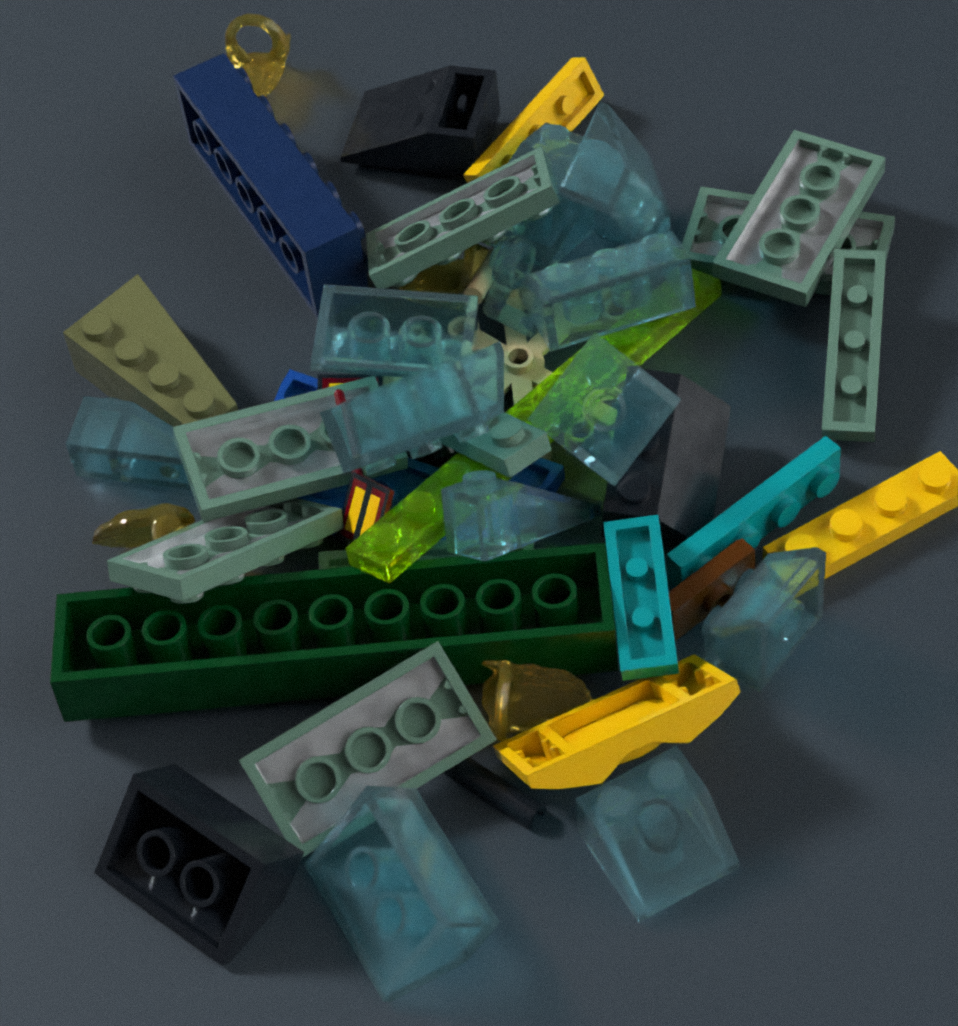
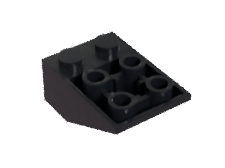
[340,65,500,177]

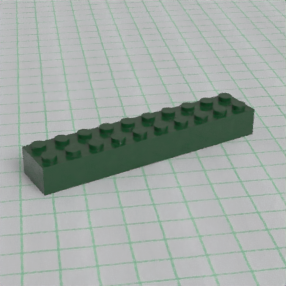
[50,543,618,722]

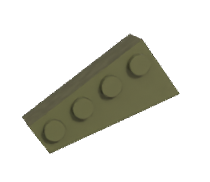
[63,274,238,448]

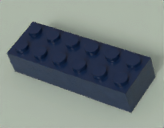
[173,53,370,319]

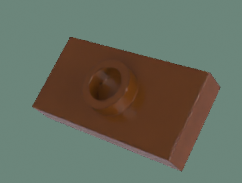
[669,538,755,641]

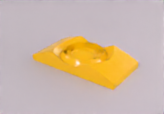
[493,654,741,789]

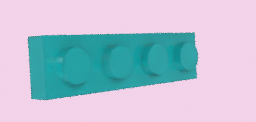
[666,436,841,590]

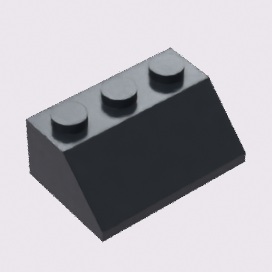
[601,366,731,548]
[94,764,304,965]

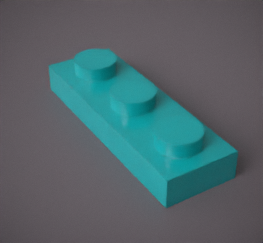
[603,515,679,681]

